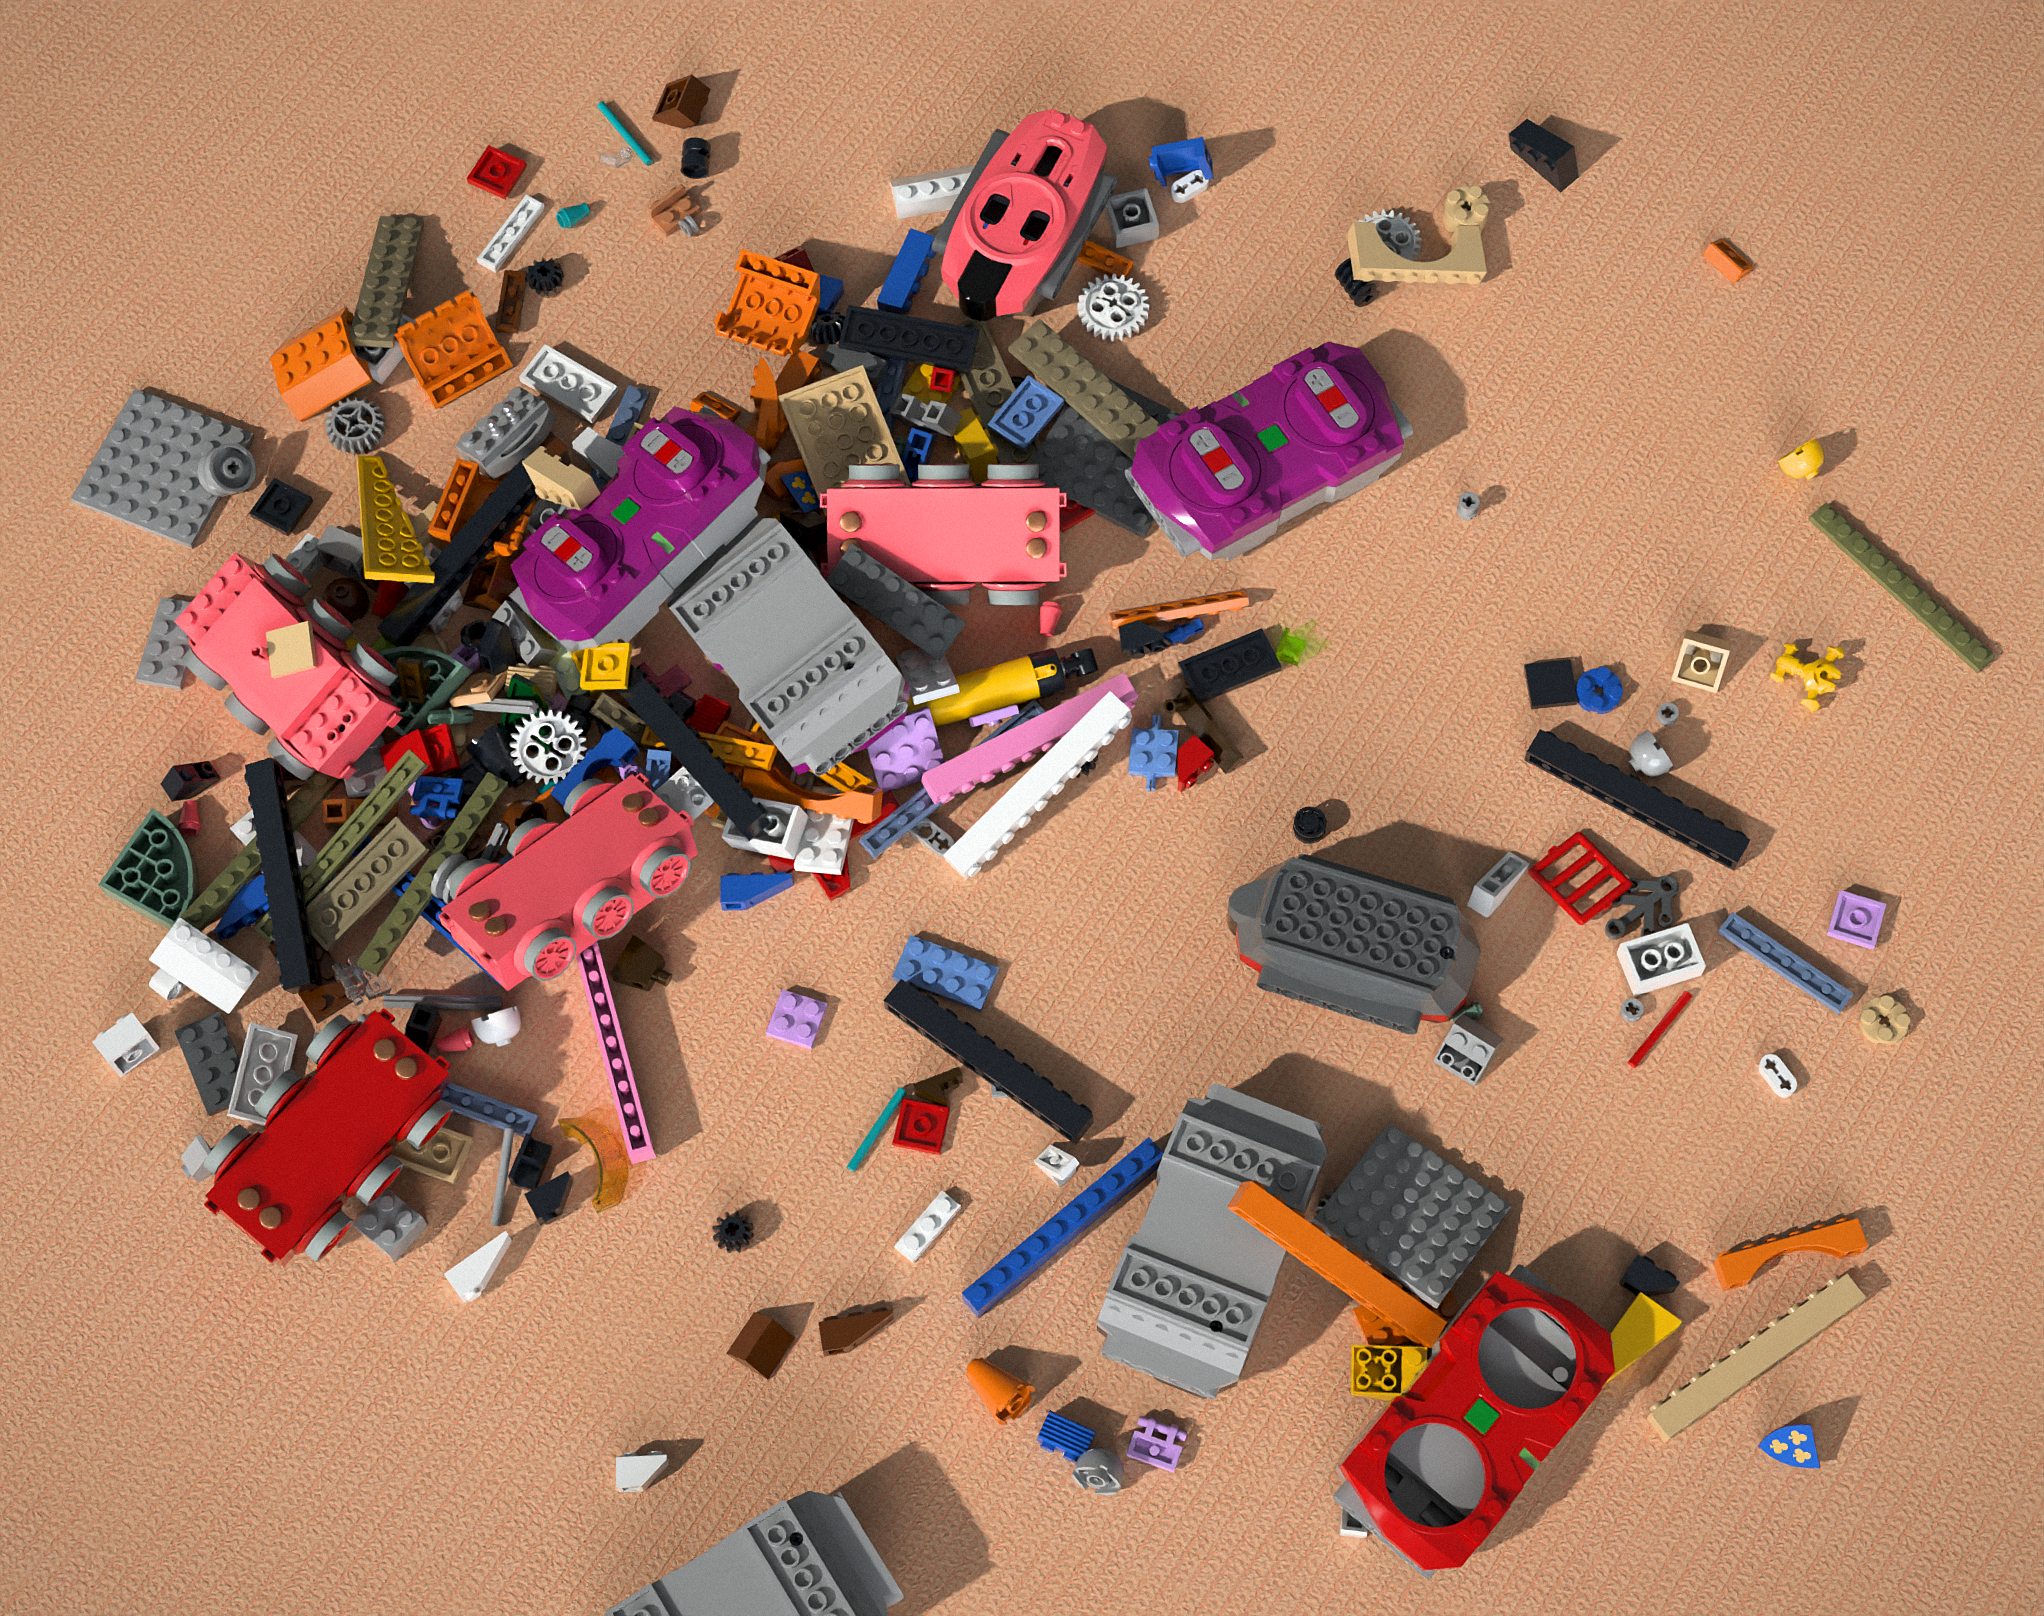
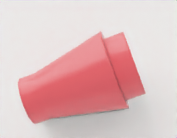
[1040,601,1063,637]
[178,800,202,837]
[437,1027,475,1054]

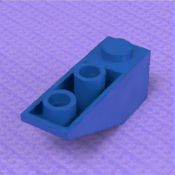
[720,872,794,911]
[214,874,269,941]

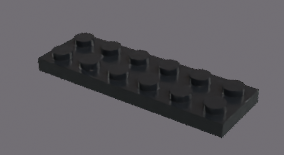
[838,305,979,373]

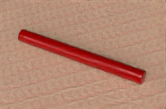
[1628,991,1692,1068]

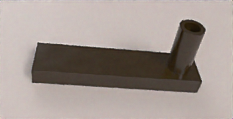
[1164,688,1244,774]

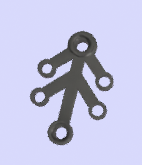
[1605,876,1679,940]

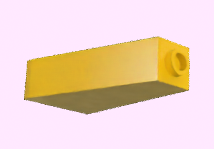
[1607,1292,1682,1383]

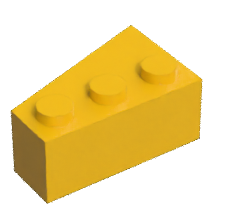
[951,408,999,484]

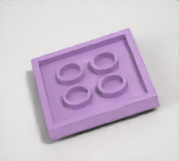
[867,706,945,793]

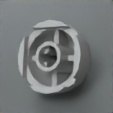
[1629,729,1673,777]
[1072,1447,1124,1495]

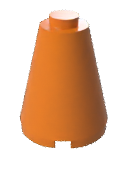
[966,1357,1035,1425]

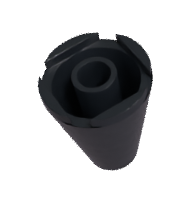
[466,722,527,788]

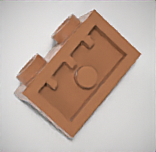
[648,184,701,237]

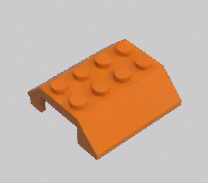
[714,249,820,357]
[394,290,513,409]
[270,307,373,422]
[428,459,538,559]

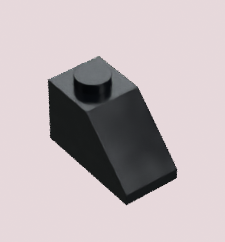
[524,1171,573,1226]

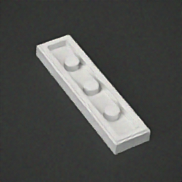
[477,194,545,273]

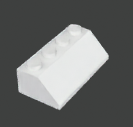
[890,165,975,219]
[149,917,259,1014]

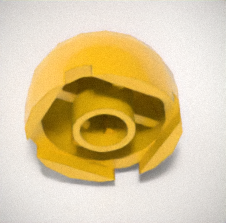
[1778,437,1825,480]

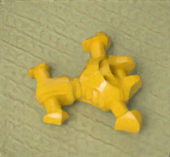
[1770,643,1844,713]

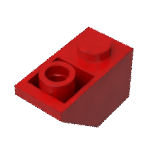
[1177,735,1214,792]

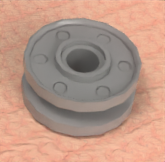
[431,852,471,904]

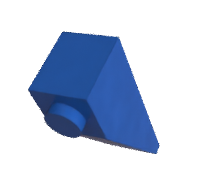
[901,428,938,484]

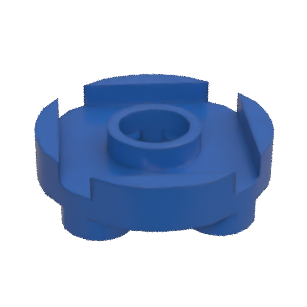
[1576,667,1623,714]

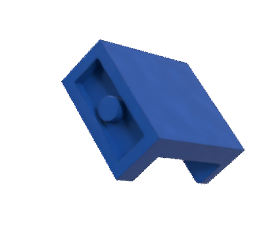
[1149,137,1214,187]

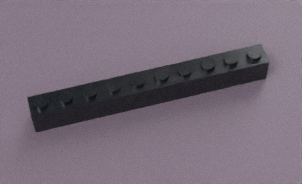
[377,458,538,647]
[616,663,771,841]
[1524,729,1751,871]
[244,757,320,994]
[883,979,1094,1145]

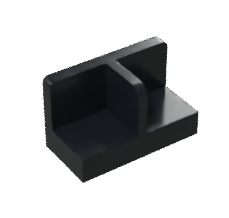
[508,1133,553,1191]

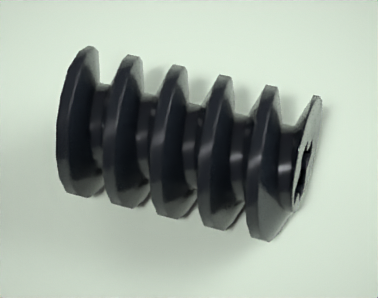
[1335,257,1380,307]

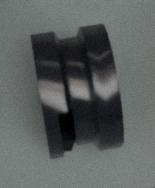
[1293,806,1327,844]

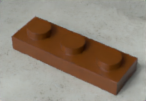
[495,270,527,334]

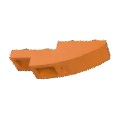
[750,358,780,449]

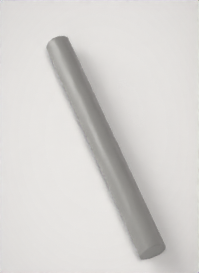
[491,1128,514,1227]

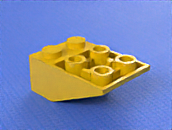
[1351,1345,1427,1401]

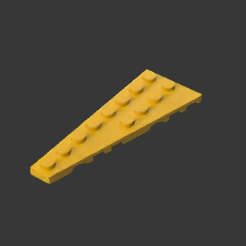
[357,455,435,583]

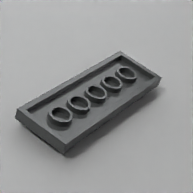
[826,543,967,661]

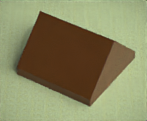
[726,1312,795,1380]

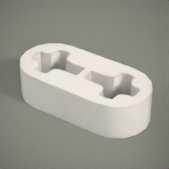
[1171,170,1209,203]
[1758,1054,1797,1098]

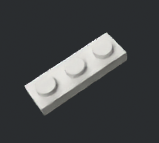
[895,1191,961,1263]

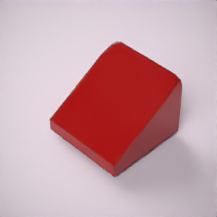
[929,366,957,393]

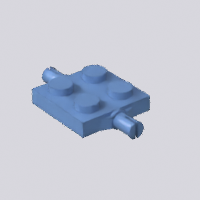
[1128,715,1179,791]

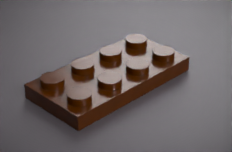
[268,935,358,1024]

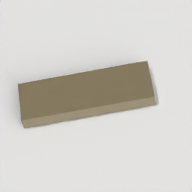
[589,692,649,752]

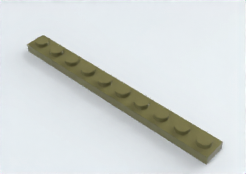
[1809,503,1995,674]
[254,749,428,944]
[180,770,343,932]
[357,772,509,976]

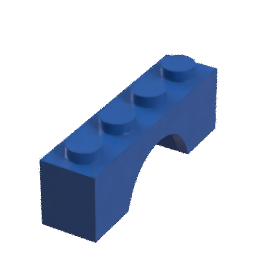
[550,726,640,809]

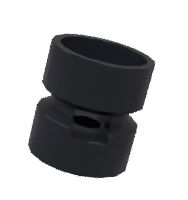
[680,137,711,179]
[562,694,595,737]

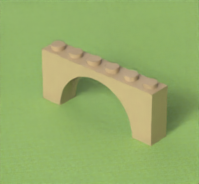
[1347,222,1487,285]

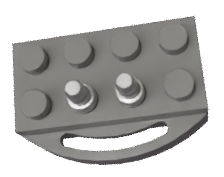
[455,386,556,480]

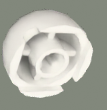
[471,1006,521,1047]

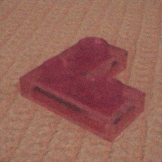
[639,662,692,699]

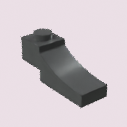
[820,343,889,387]

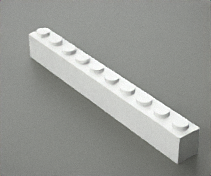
[943,691,1132,880]

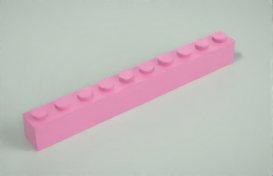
[921,673,1138,804]
[576,941,656,1164]

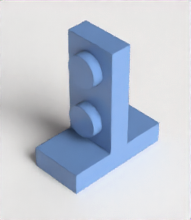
[645,749,671,793]

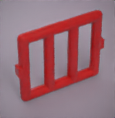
[1528,831,1632,925]

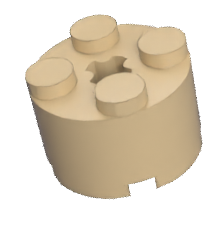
[1443,185,1490,233]

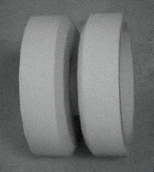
[197,443,256,497]

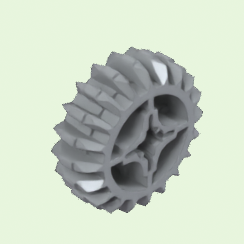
[325,396,386,456]

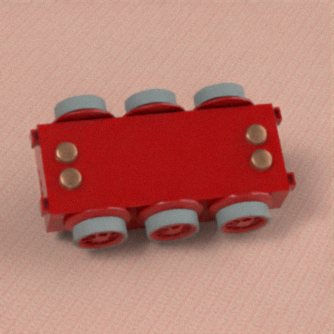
[203,1008,453,1267]

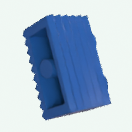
[1037,1410,1096,1463]

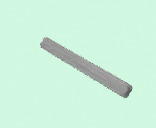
[458,698,539,714]
[383,994,503,1010]

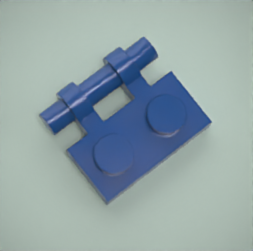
[410,776,465,820]

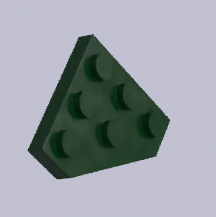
[501,673,566,763]

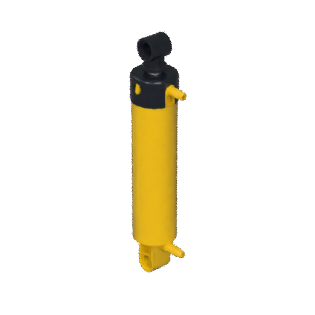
[906,648,1099,727]

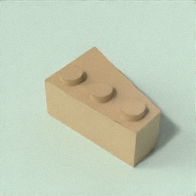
[522,446,600,511]

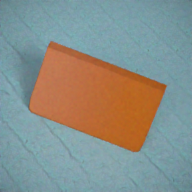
[1703,238,1753,283]
[690,392,741,423]

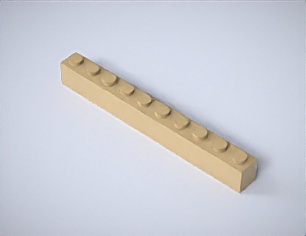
[1647,1274,1866,1443]

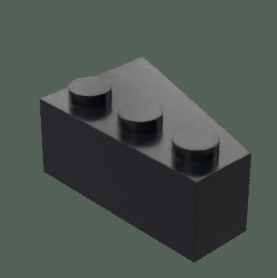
[1509,119,1579,192]

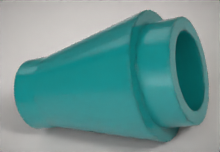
[556,202,590,229]

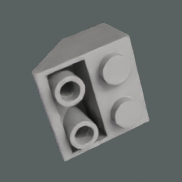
[1433,1014,1504,1086]

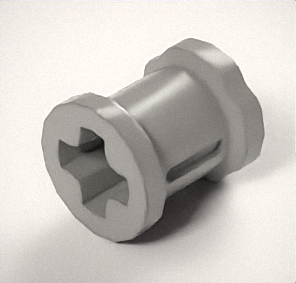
[1457,492,1479,520]

